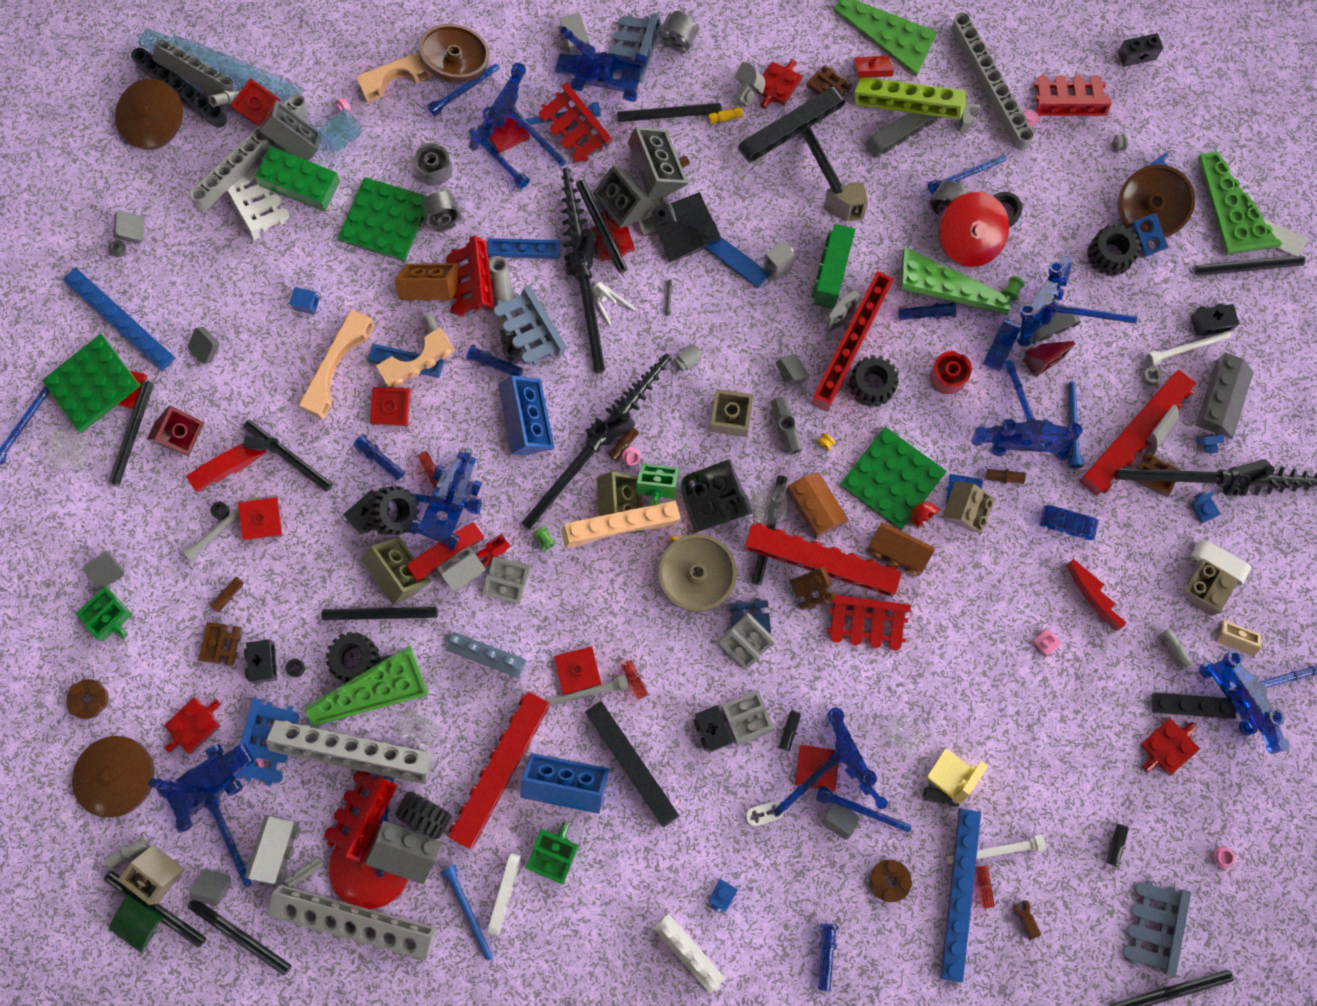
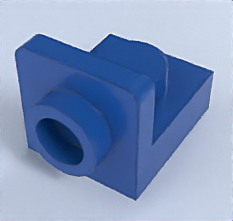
[1190,491,1221,524]
[708,879,738,914]

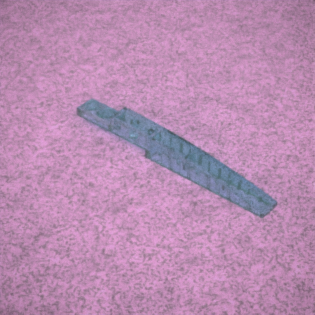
[138,28,304,100]

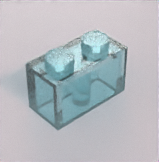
[318,108,363,152]

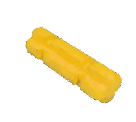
[708,107,743,124]

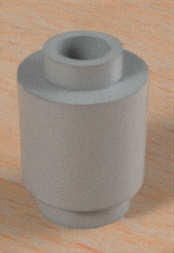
[674,345,702,372]

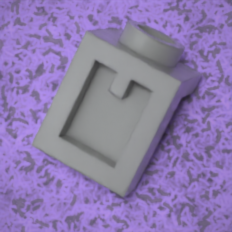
[959,103,980,132]

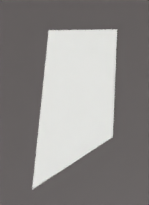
[1263,219,1309,256]

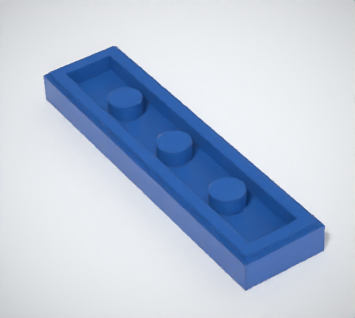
[705,237,770,289]
[487,238,560,259]
[368,344,445,378]

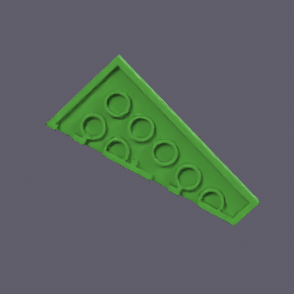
[834,0,937,77]
[1198,151,1283,255]
[901,247,1010,315]
[306,645,428,726]

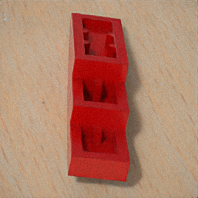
[186,443,267,492]
[406,522,484,582]
[1066,559,1127,631]

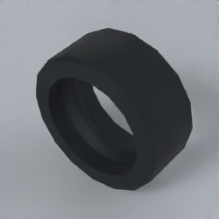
[993,191,1023,227]

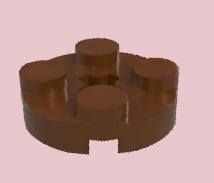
[67,679,109,719]
[870,860,912,902]

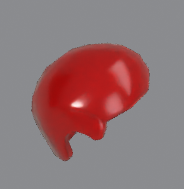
[910,502,939,529]

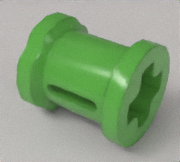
[1002,276,1025,301]
[532,526,556,551]

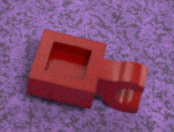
[476,534,511,566]

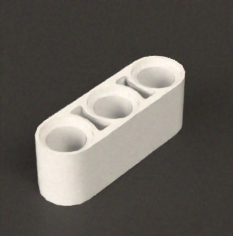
[1190,540,1251,586]

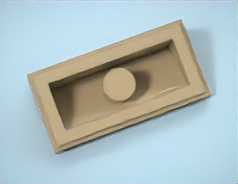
[1216,620,1261,656]

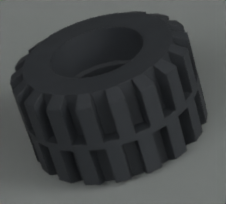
[1087,224,1141,276]
[849,355,899,407]
[365,486,420,535]
[326,632,380,683]
[395,792,452,839]

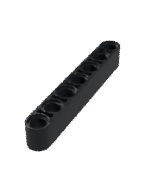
[131,48,227,128]
[737,86,846,163]
[585,701,680,828]

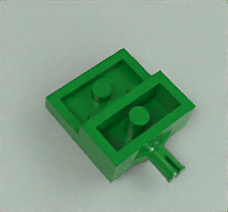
[636,463,680,506]
[75,586,133,641]
[525,822,580,885]

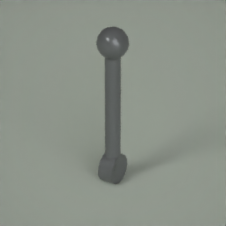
[664,279,672,316]

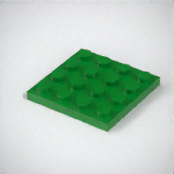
[337,177,424,262]
[42,333,141,433]
[840,427,947,531]

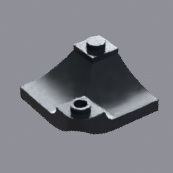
[652,192,721,263]
[681,459,753,533]

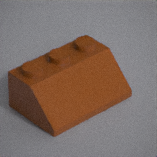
[394,263,459,302]
[786,472,849,539]
[866,522,935,577]

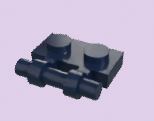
[729,599,771,633]

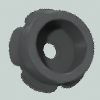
[108,240,126,257]

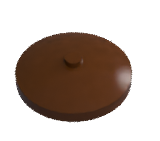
[419,24,489,82]
[115,78,183,150]
[1117,164,1195,238]
[72,736,155,818]

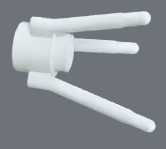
[592,282,636,325]

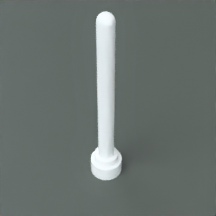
[1145,331,1231,367]
[946,834,1046,864]

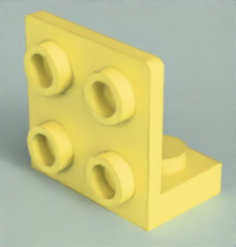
[926,749,988,804]

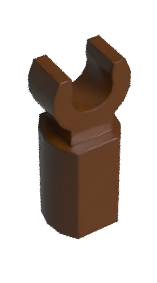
[1013,900,1042,940]

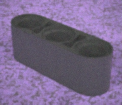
[1024,306,1081,345]

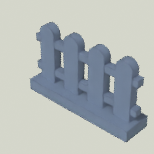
[603,13,662,83]
[493,285,567,366]
[444,632,527,679]
[1123,880,1192,977]

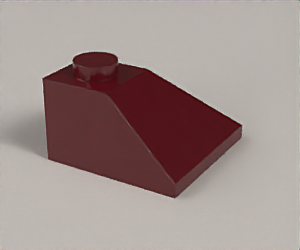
[1022,341,1076,377]
[147,405,204,456]

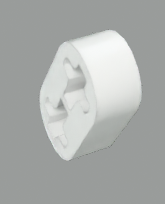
[746,801,784,826]

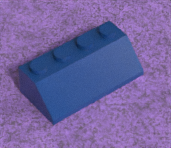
[498,375,555,455]
[520,753,609,814]

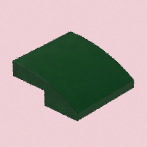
[109,894,163,953]

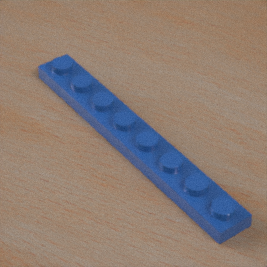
[62,267,176,371]
[940,808,981,983]

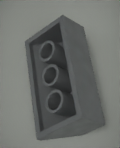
[627,127,688,197]
[1195,352,1254,439]

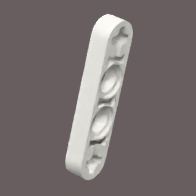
[488,853,521,936]

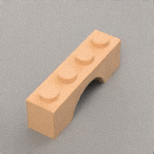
[356,52,432,102]
[376,327,455,388]

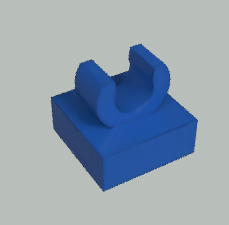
[1196,434,1224,454]

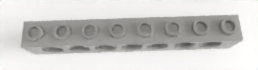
[266,720,433,784]
[268,885,437,960]

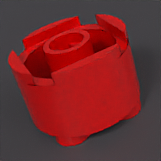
[930,351,972,394]

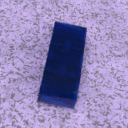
[982,318,1022,372]
[1039,505,1099,540]

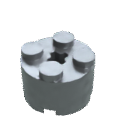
[659,11,699,54]
[413,143,453,186]
[929,180,967,214]
[420,189,462,232]

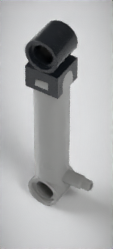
[489,256,523,364]

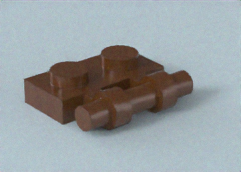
[806,65,853,96]
[1134,451,1181,497]
[789,567,836,610]
[198,622,242,666]

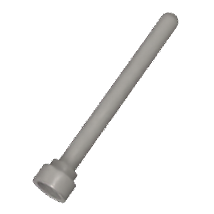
[182,494,259,562]
[545,674,629,706]

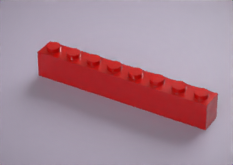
[811,271,894,412]
[1079,369,1197,496]
[743,523,902,597]
[448,691,551,849]

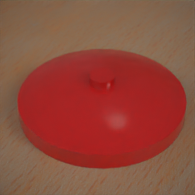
[938,192,1009,267]
[329,825,409,909]

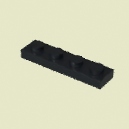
[1152,692,1236,719]

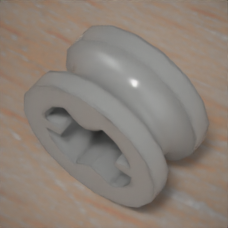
[1113,133,1128,151]
[1142,367,1162,386]

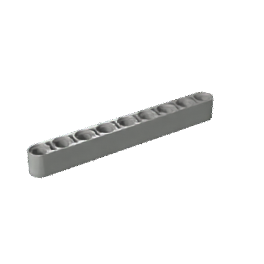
[951,12,1034,150]
[190,94,307,211]

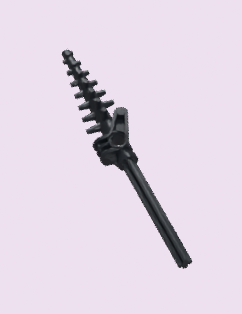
[561,167,606,373]
[521,353,672,530]
[1115,459,1317,496]

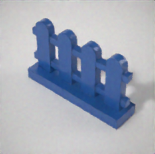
[230,698,300,786]

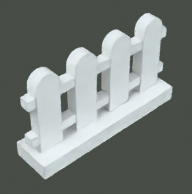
[226,166,289,240]
[653,914,725,993]

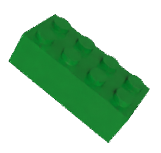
[255,146,340,212]
[811,224,856,309]

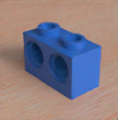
[1130,213,1169,258]

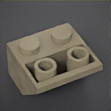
[824,182,868,222]
[942,481,995,534]
[1183,558,1239,616]
[118,845,185,905]

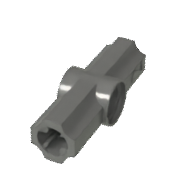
[770,397,803,455]

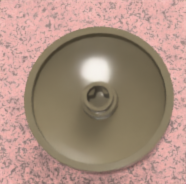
[659,534,737,612]

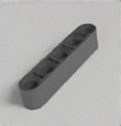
[152,40,233,95]
[866,113,942,158]

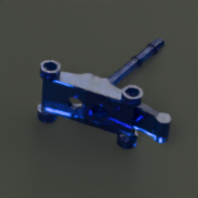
[554,26,649,102]
[468,63,567,167]
[1017,256,1138,346]
[971,360,1083,460]
[408,447,482,551]
[1199,650,1317,754]
[773,707,888,817]
[148,743,254,833]

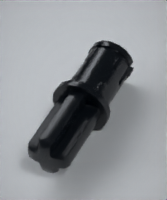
[778,711,801,752]
[1106,824,1129,867]

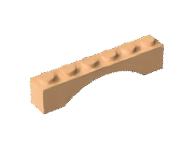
[299,310,375,420]
[561,501,681,549]

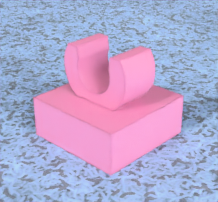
[1032,628,1061,656]

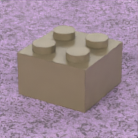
[710,389,754,437]

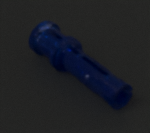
[898,301,956,321]
[466,344,523,376]
[353,434,405,481]
[818,923,839,992]

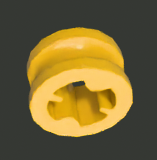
[816,433,836,451]

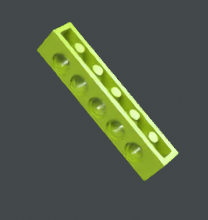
[855,77,966,120]

